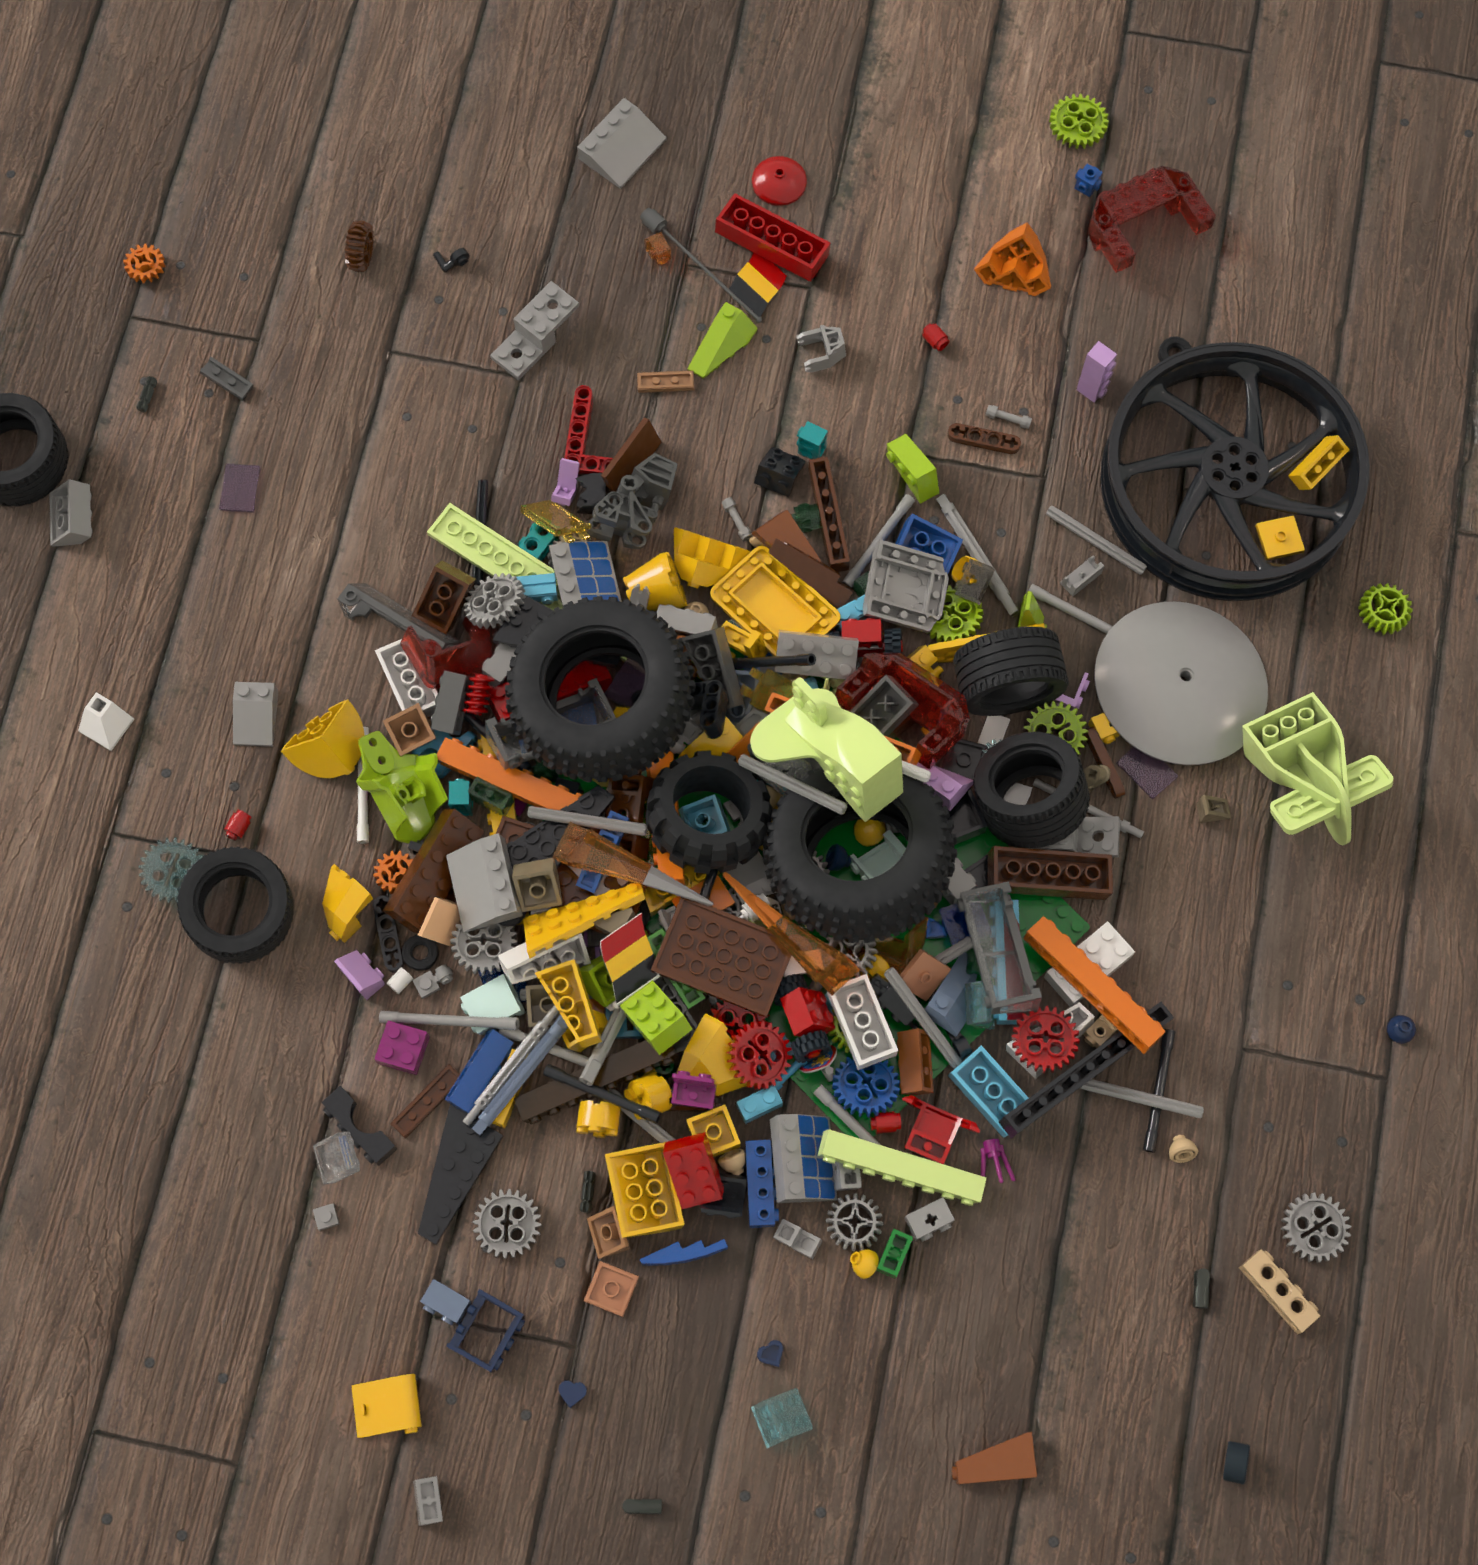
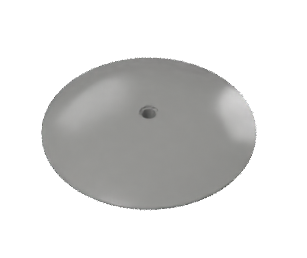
[1094,602,1268,765]

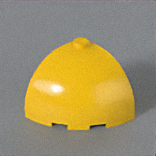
[281,699,365,778]
[678,717,743,758]

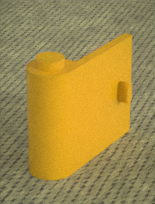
[351,1374,422,1438]

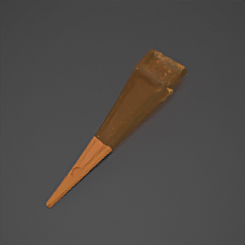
[723,872,860,996]

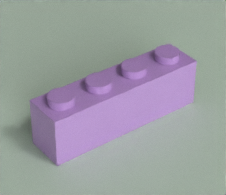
[1076,341,1117,403]
[917,757,974,811]

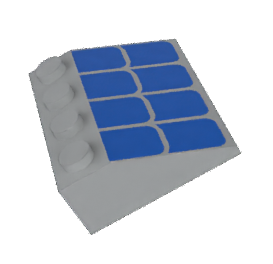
[549,541,622,606]
[770,1114,837,1203]

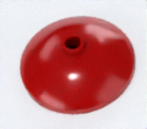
[752,156,807,206]

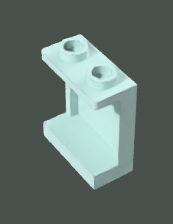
[850,830,906,880]
[460,974,526,1035]

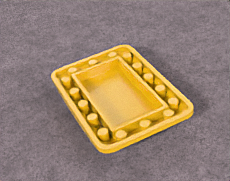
[710,546,840,656]

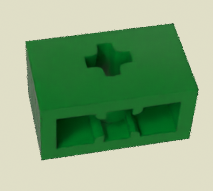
[876,1229,913,1279]

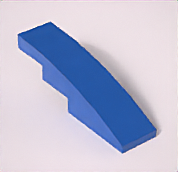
[576,810,630,893]
[640,1239,728,1266]

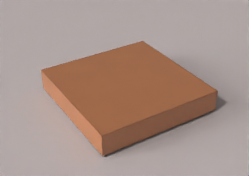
[584,1261,639,1317]

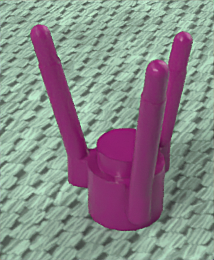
[980,1139,1015,1183]

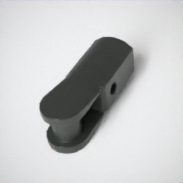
[1193,1268,1210,1309]
[622,1499,662,1514]

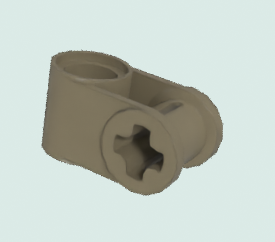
[1083,765,1111,792]

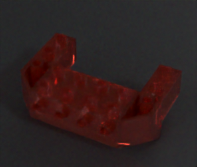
[1088,166,1216,273]
[835,653,970,770]

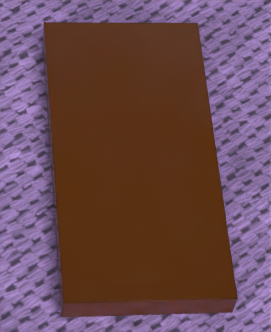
[601,418,661,492]

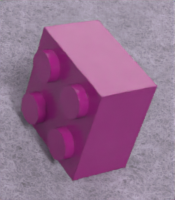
[374,1020,430,1075]

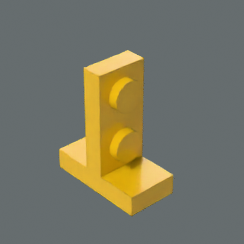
[721,621,768,658]

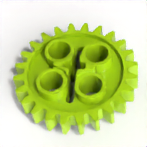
[1049,93,1109,149]
[926,585,984,642]
[1024,701,1088,755]

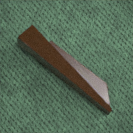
[769,539,853,608]

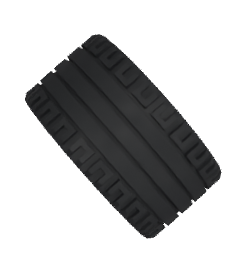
[0,393,69,506]
[953,626,1069,716]
[973,732,1090,848]
[177,846,294,964]

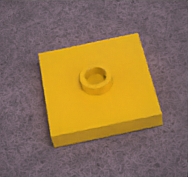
[1255,515,1305,561]

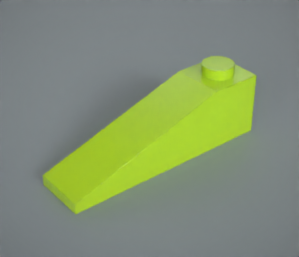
[1018,591,1047,627]

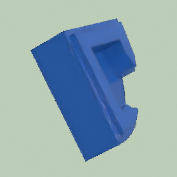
[924,918,947,939]

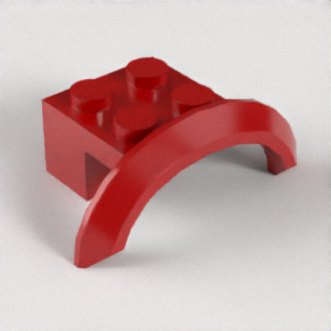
[902,1095,980,1164]

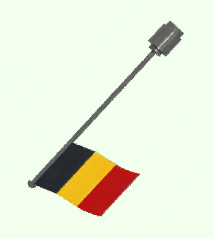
[640,208,786,323]

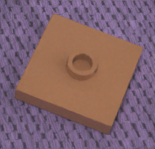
[900,948,951,1001]

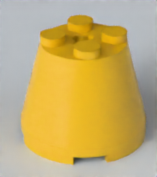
[623,552,687,611]

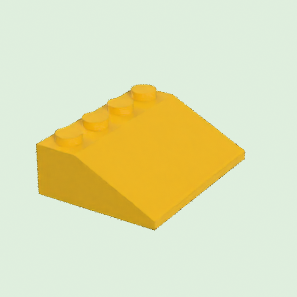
[605,1142,684,1238]

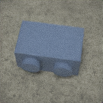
[420,1279,472,1325]

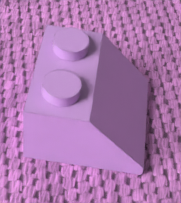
[334,950,385,1000]

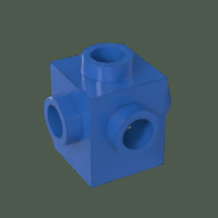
[1074,164,1103,197]

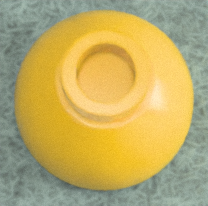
[850,1249,879,1279]

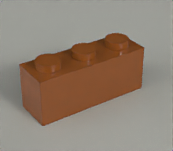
[897,1028,934,1096]

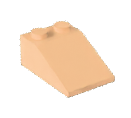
[418,897,462,946]

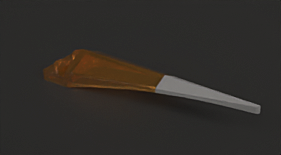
[552,821,713,906]

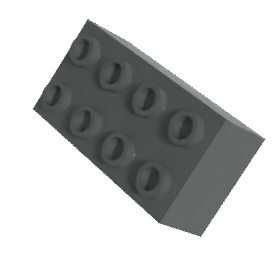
[850,675,919,737]

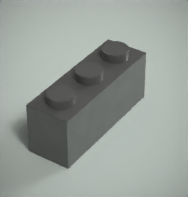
[431,670,472,735]

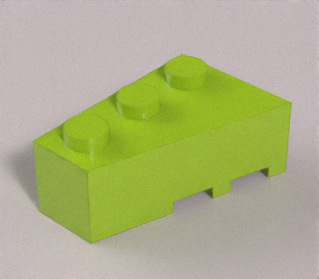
[886,434,939,504]

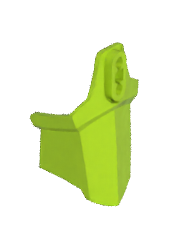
[356,731,448,844]

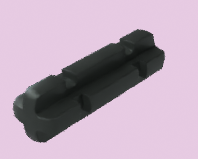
[136,376,157,412]
[580,1171,596,1213]

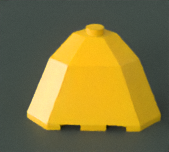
[673,527,751,588]
[322,864,373,943]
[677,1014,757,1096]

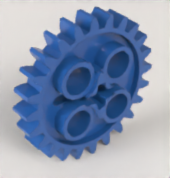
[832,1057,900,1118]

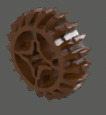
[345,220,374,272]

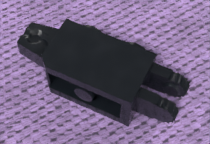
[869,973,923,1029]

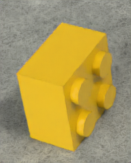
[686,1105,741,1157]

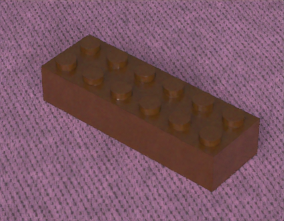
[383,809,485,933]
[988,846,1113,900]

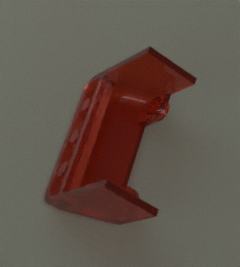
[400,616,492,689]

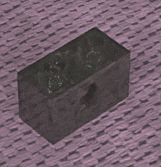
[954,558,995,606]

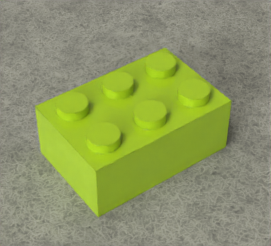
[619,980,693,1055]

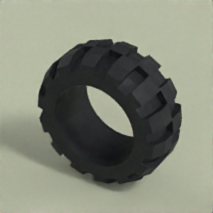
[645,750,773,874]

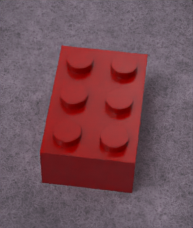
[663,1132,724,1209]

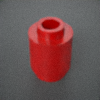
[922,323,950,351]
[224,810,252,841]
[870,1111,901,1134]

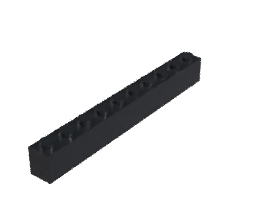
[999,1001,1174,1139]

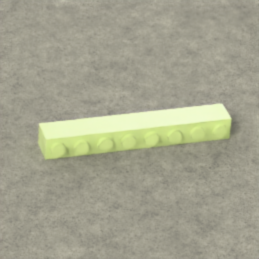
[817,1129,986,1206]

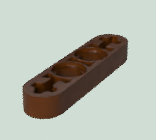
[948,423,1021,454]
[1084,727,1125,799]

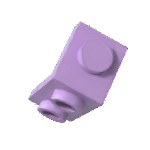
[551,458,580,506]
[1051,672,1090,711]

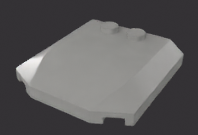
[863,539,949,633]

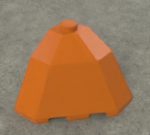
[974,222,1051,296]

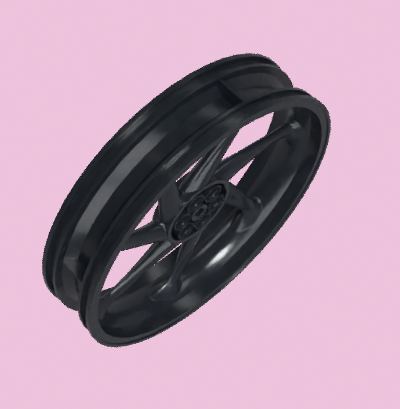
[1100,342,1370,601]

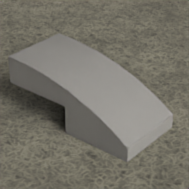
[773,1219,822,1260]

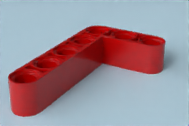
[564,385,613,477]

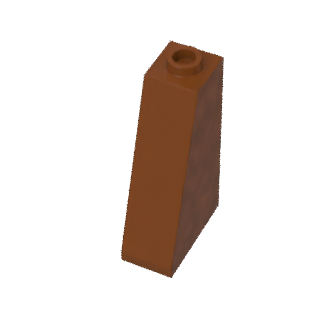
[752,510,822,562]
[951,1432,1037,1484]

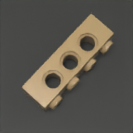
[1239,1249,1320,1334]

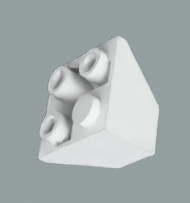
[78,692,134,751]

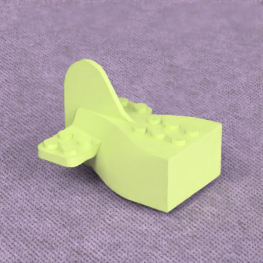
[750,677,903,822]
[1242,692,1393,845]

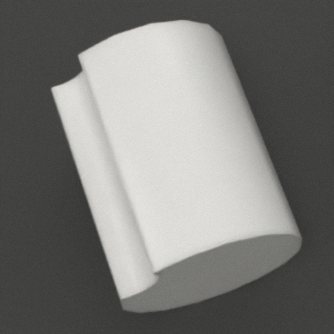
[386,967,413,994]

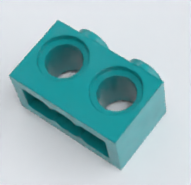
[796,421,828,459]
[518,518,561,562]
[449,779,474,816]

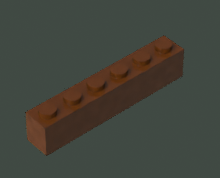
[808,457,850,572]

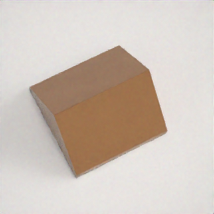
[383,703,436,756]
[587,1206,630,1259]

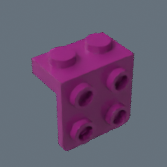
[671,1071,717,1110]

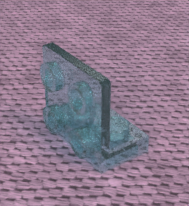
[964,981,995,1030]
[751,1388,813,1448]

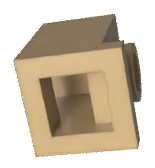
[1083,1015,1117,1048]

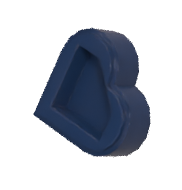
[757,1340,783,1367]
[559,1381,587,1408]

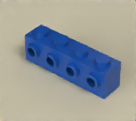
[444,1029,514,1113]
[745,1140,779,1228]

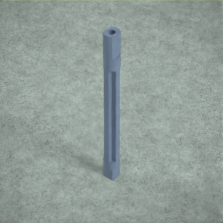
[471,1014,569,1135]

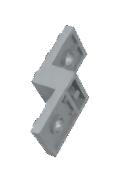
[490,281,579,381]
[1013,816,1120,857]

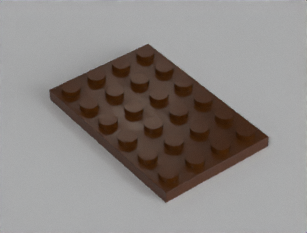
[651,897,797,1018]

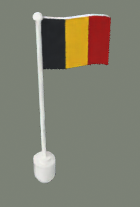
[600,893,772,1009]

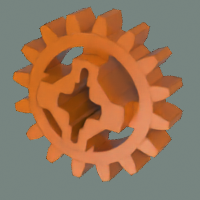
[123,244,166,284]
[373,850,413,894]

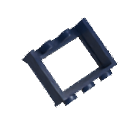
[446,1289,526,1373]

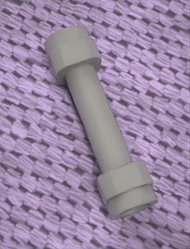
[985,405,1032,429]
[722,497,753,542]

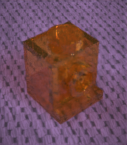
[644,232,671,265]

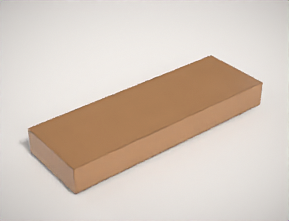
[637,371,694,393]

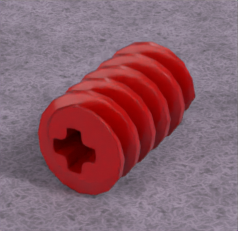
[462,672,495,715]

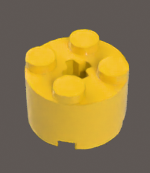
[624,1071,672,1120]
[576,1101,621,1138]

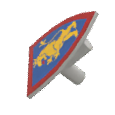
[799,1045,837,1082]

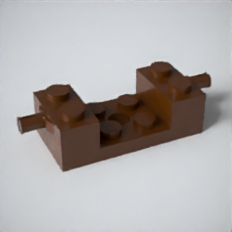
[605,769,655,859]

